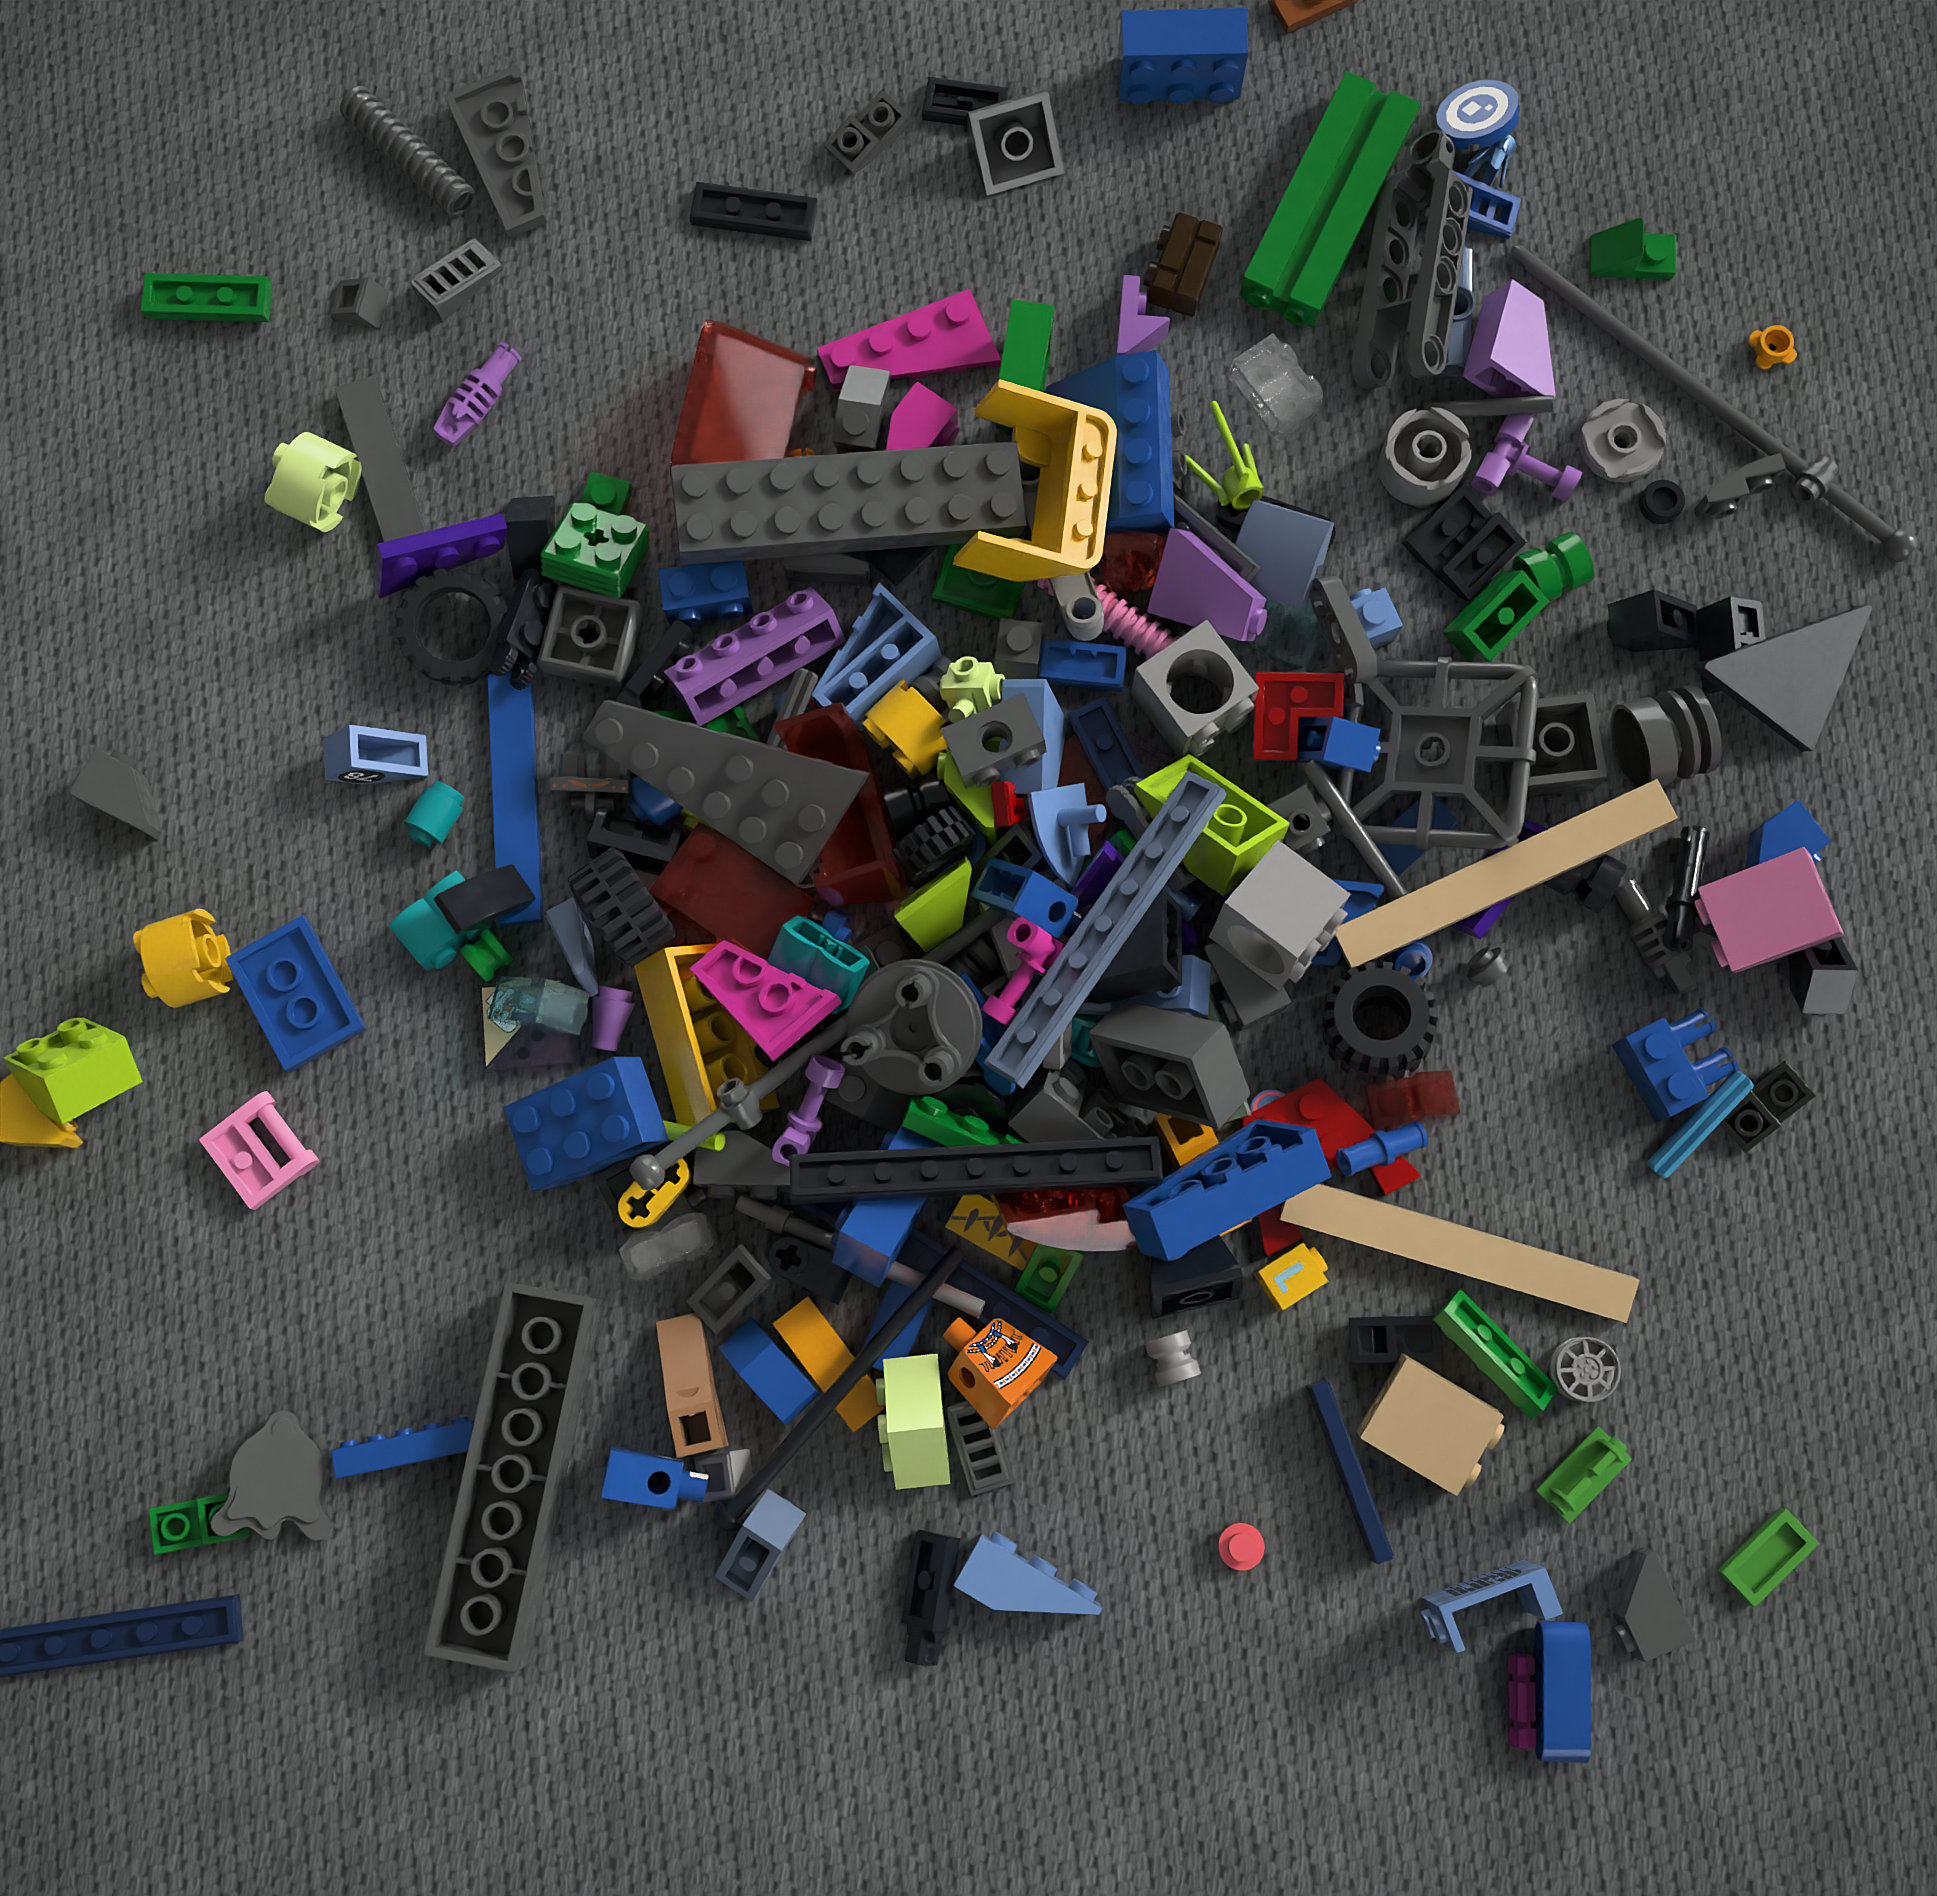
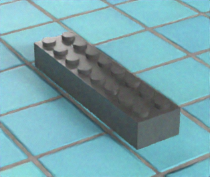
[671,441,1026,565]
[423,1281,604,1673]

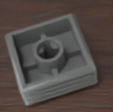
[537,585,643,689]

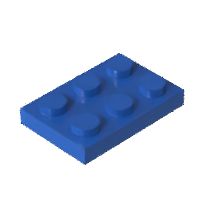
[225,915,367,1073]

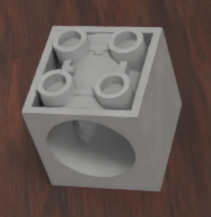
[1131,620,1259,759]
[1209,840,1351,991]

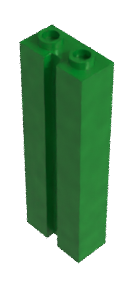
[1239,71,1421,328]

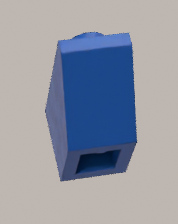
[1745,799,1831,869]

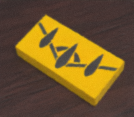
[945,1195,1044,1272]

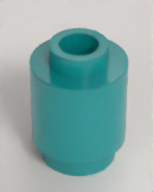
[404,781,465,848]

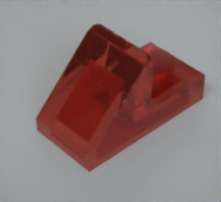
[1364,1070,1460,1129]

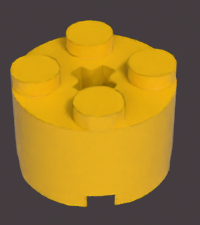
[862,679,946,781]
[133,909,234,1008]

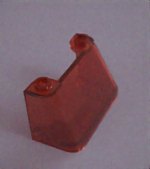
[670,319,817,477]

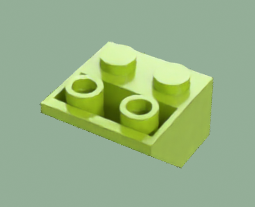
[3,1017,143,1125]

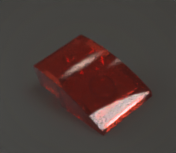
[990,1187,1139,1252]

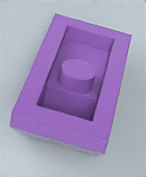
[1116,275,1170,356]

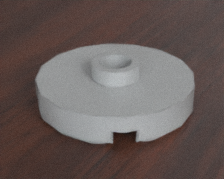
[1579,398,1666,483]

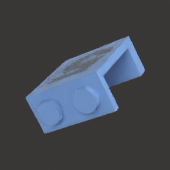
[1420,1560,1563,1653]

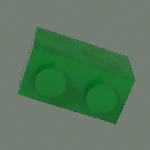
[1442,570,1550,662]

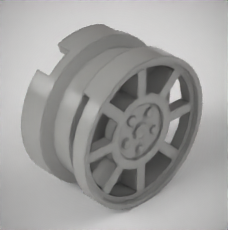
[1548,1337,1621,1402]

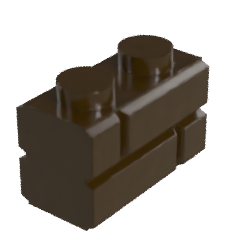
[1143,212,1223,317]

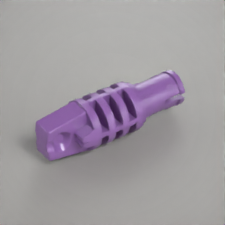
[433,342,522,448]

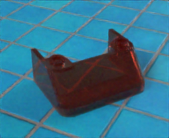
[773,702,909,906]

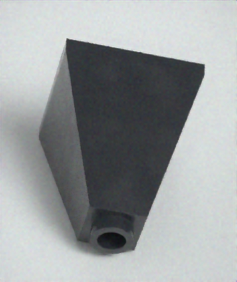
[1150,1235,1243,1319]

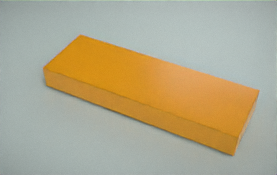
[772,1296,886,1433]

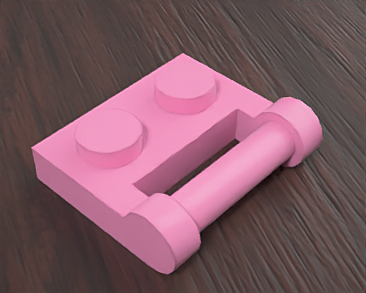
[199,1091,319,1210]

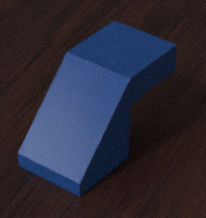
[718,1317,820,1426]

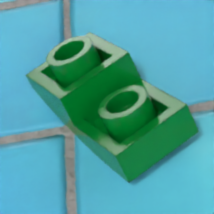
[148,1493,250,1555]

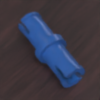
[1336,1121,1428,1176]

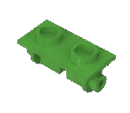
[1535,1426,1632,1524]

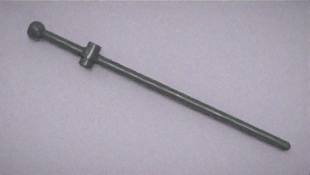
[1509,245,1918,562]
[629,864,1058,1190]

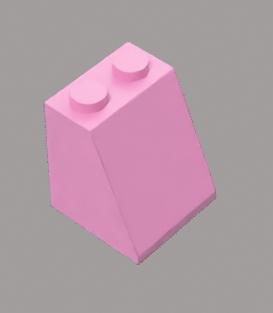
[1694,847,1844,973]

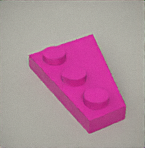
[689,940,842,1061]

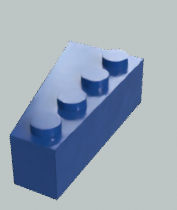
[1123,1119,1332,1261]

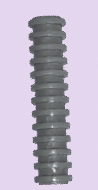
[340,86,475,217]

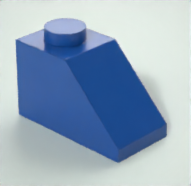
[1296,716,1381,772]

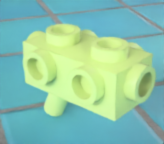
[940,656,1005,744]

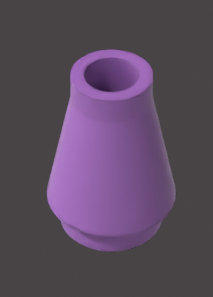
[591,985,635,1051]

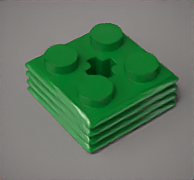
[541,502,650,598]

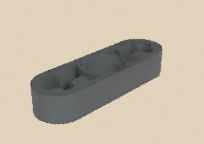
[1310,575,1377,685]

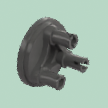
[841,959,983,1095]

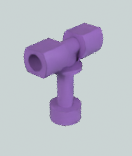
[1471,414,1583,503]
[772,1055,845,1167]

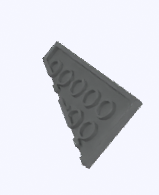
[582,700,870,884]

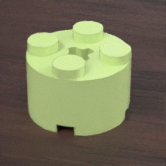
[264,432,362,532]

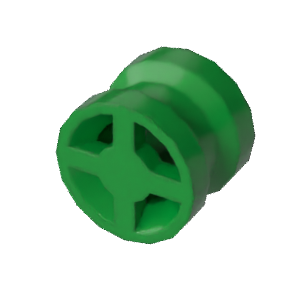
[459,927,515,983]

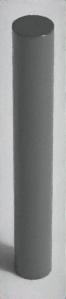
[1424,395,1555,418]

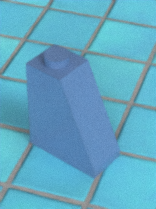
[1000,679,1068,817]

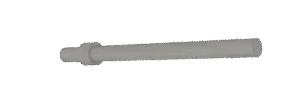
[735,1194,986,1318]

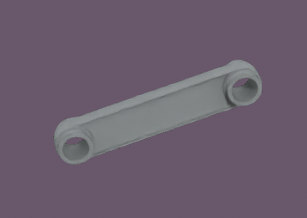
[1019,460,1105,641]

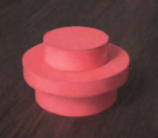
[1218,1523,1265,1570]

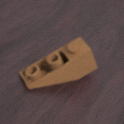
[656,1313,729,1458]

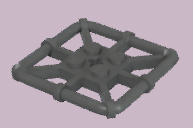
[1332,657,1539,851]

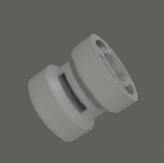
[1144,1330,1201,1387]

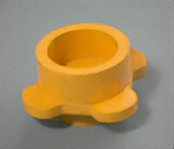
[1748,325,1797,370]

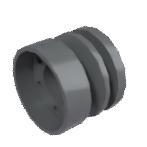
[1611,684,1722,789]

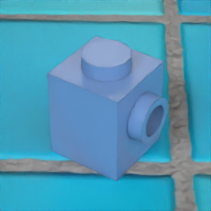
[1349,588,1403,650]

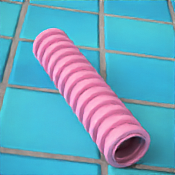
[1031,577,1181,661]

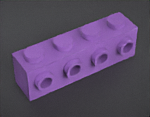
[664,586,846,726]

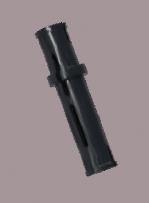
[1663,825,1710,952]

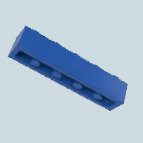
[331,1416,474,1479]

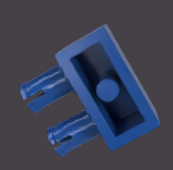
[1612,1007,1739,1122]

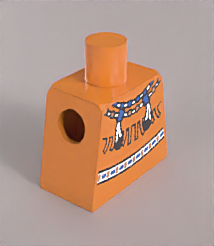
[942,1317,1058,1430]

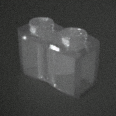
[619,1213,721,1282]

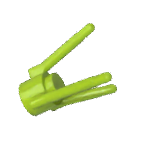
[1185,401,1264,510]

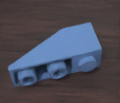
[953,1531,1102,1615]

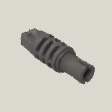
[1613,878,1695,995]

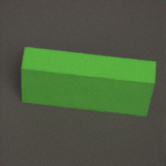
[1717,1508,1819,1607]

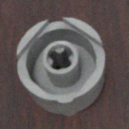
[1377,407,1471,509]

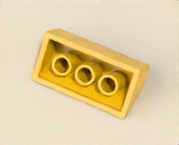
[634,942,779,1127]

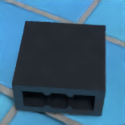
[1081,887,1182,1004]

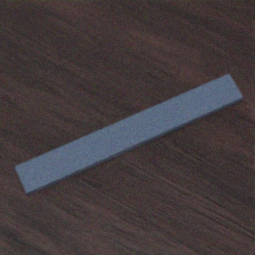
[984,771,1227,1089]

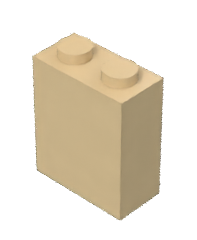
[1357,1353,1504,1496]

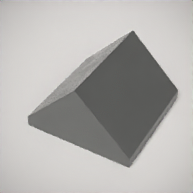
[967,89,1064,196]

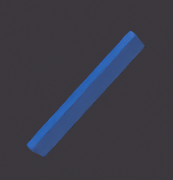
[487,672,544,926]

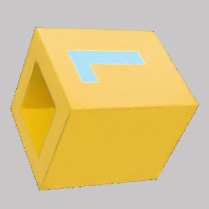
[1253,1243,1329,1312]

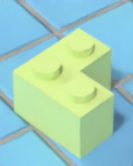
[876,1354,950,1490]

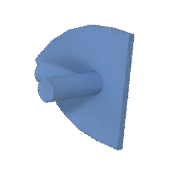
[1027,783,1106,888]

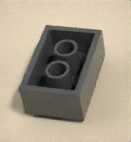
[1089,1000,1251,1129]

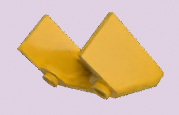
[953,379,1117,582]

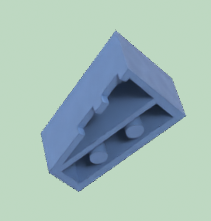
[811,583,942,743]

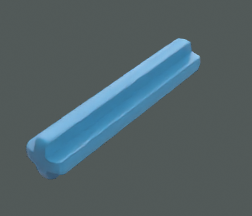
[1647,1071,1754,1179]

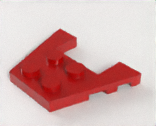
[1240,1078,1421,1257]

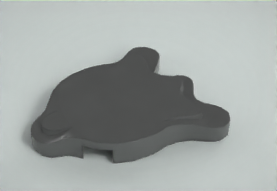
[211,1411,331,1540]

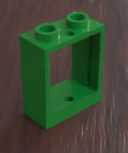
[996,299,1054,436]

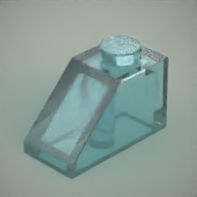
[488,977,590,1035]

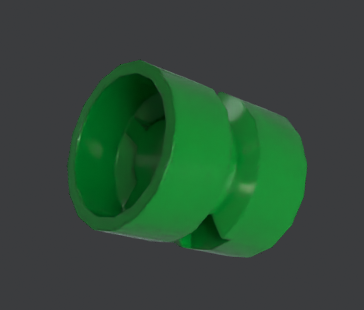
[1512,532,1594,601]

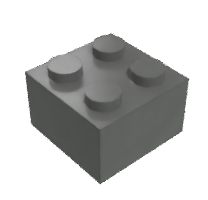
[1495,693,1608,800]

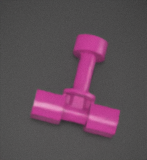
[981,916,1065,1027]

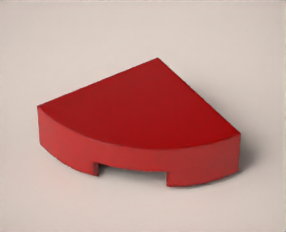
[990,781,1028,827]

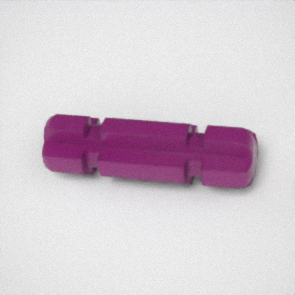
[1507,1652,1537,1749]

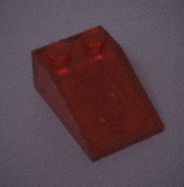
[649,822,815,961]

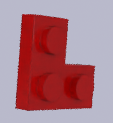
[1253,672,1344,761]

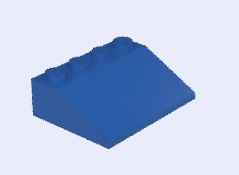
[1046,350,1175,540]

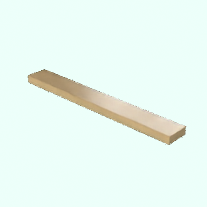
[1334,779,1678,969]
[1278,1183,1640,1323]

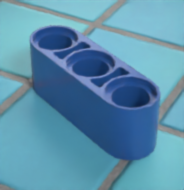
[1534,1620,1591,1763]

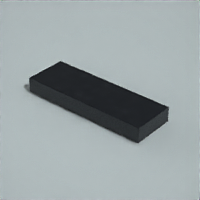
[690,182,818,241]

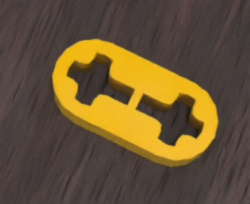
[618,1158,692,1229]

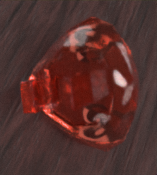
[1101,531,1167,595]

